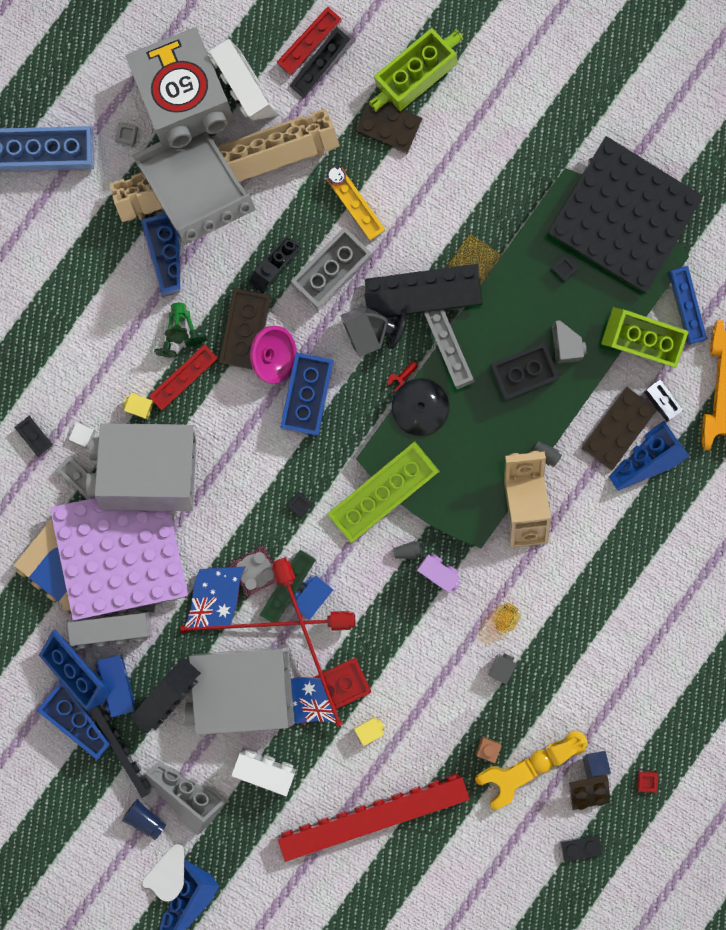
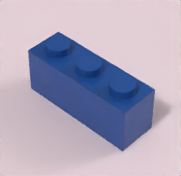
[96,654,137,717]

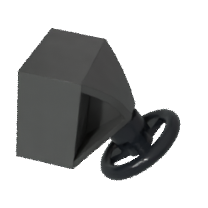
[340,306,406,357]

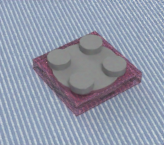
[230,545,277,597]

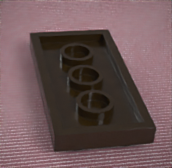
[219,288,272,370]
[581,387,657,471]

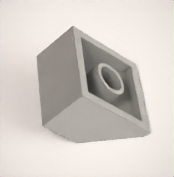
[552,320,586,364]

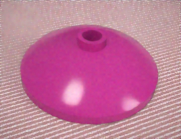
[250,326,297,383]

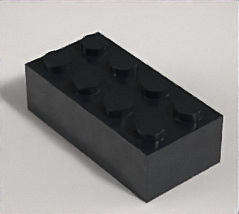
[130,657,201,734]

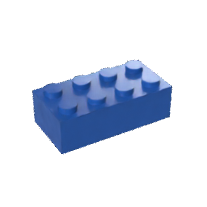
[280,352,334,437]

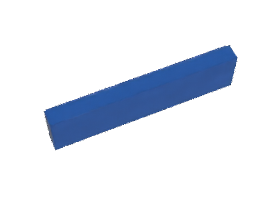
[668,266,707,345]

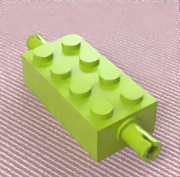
[369,28,463,112]

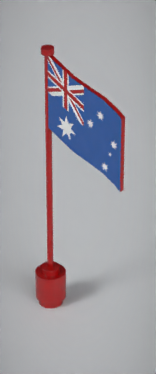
[271,557,343,727]
[180,566,356,633]

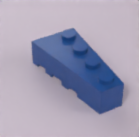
[141,213,181,297]
[37,681,110,760]

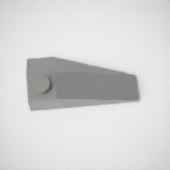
[144,763,227,835]

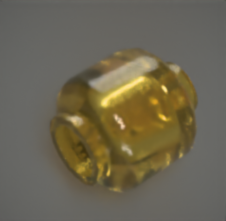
[492,603,521,633]

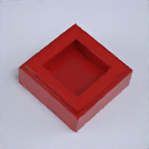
[637,771,658,793]

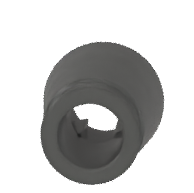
[533,441,562,468]
[393,540,422,559]

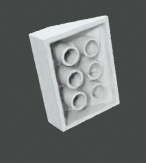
[209,39,279,120]

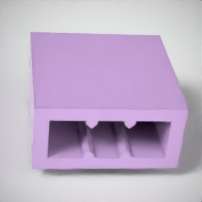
[416,554,461,593]

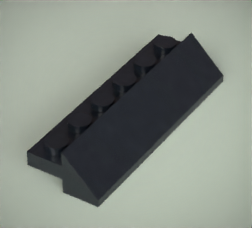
[364,264,483,318]

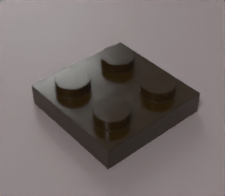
[569,775,610,811]

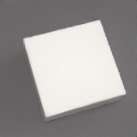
[69,422,94,447]

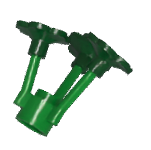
[154,302,207,358]

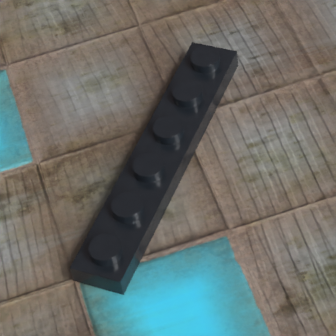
[90,705,151,798]

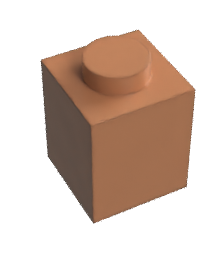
[475,736,502,763]

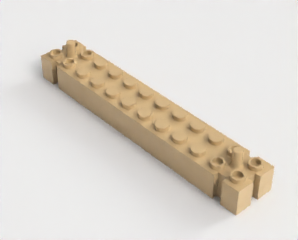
[110,108,339,222]

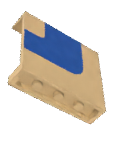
[14,518,71,614]

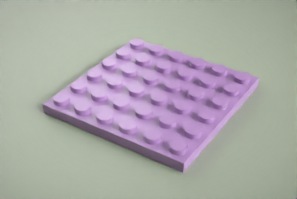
[50,498,188,621]

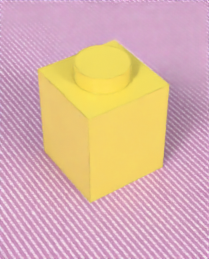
[123,393,154,420]
[354,716,385,746]

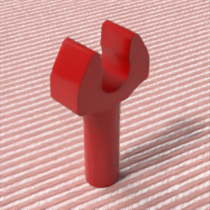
[387,361,418,393]

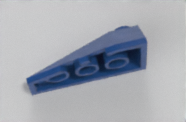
[609,421,690,491]
[159,860,219,930]

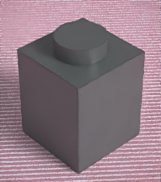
[488,653,517,685]

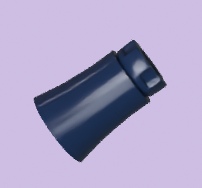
[121,799,166,840]

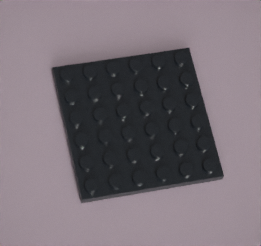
[547,136,703,294]

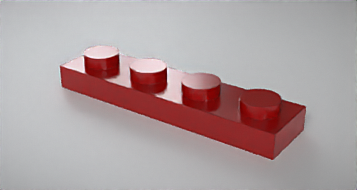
[277,6,342,76]
[149,344,218,411]

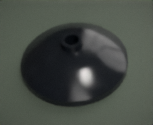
[392,378,449,436]

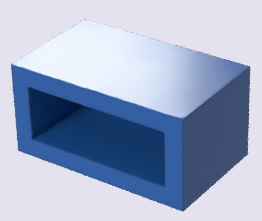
[291,575,334,620]

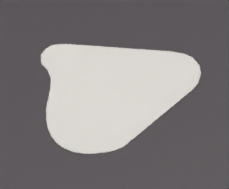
[142,844,184,901]

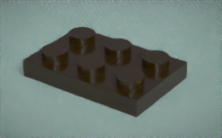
[356,96,423,154]

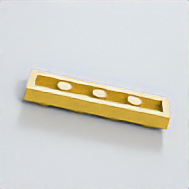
[326,169,386,241]

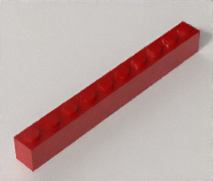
[278,774,470,862]

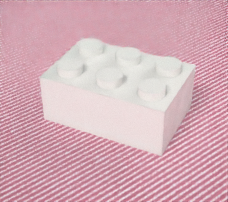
[231,748,296,797]

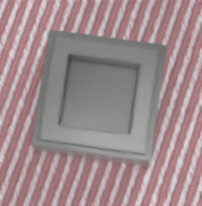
[115,123,138,146]

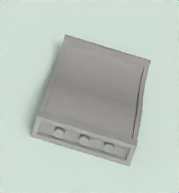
[132,132,256,245]

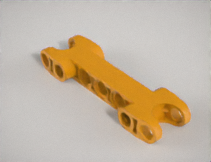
[701,320,726,451]

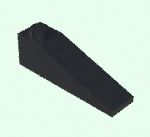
[290,26,356,98]

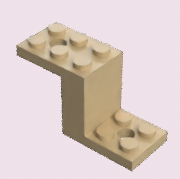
[504,451,551,548]

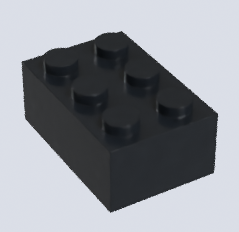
[489,343,560,402]

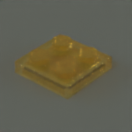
[448,234,501,285]

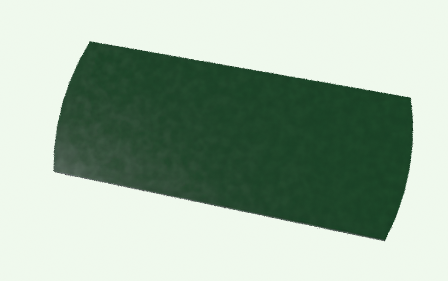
[356,168,689,548]

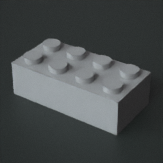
[291,227,372,311]
[67,612,152,649]

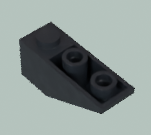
[249,235,301,293]

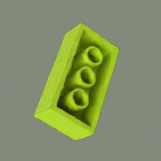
[601,307,689,368]

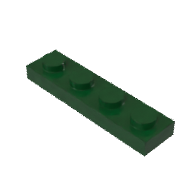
[259,550,316,622]

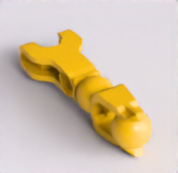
[475,731,588,810]

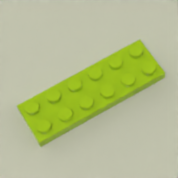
[327,441,439,543]

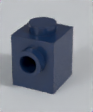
[582,751,611,779]

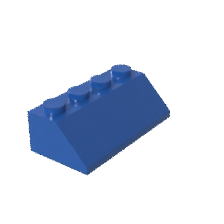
[39,630,111,711]

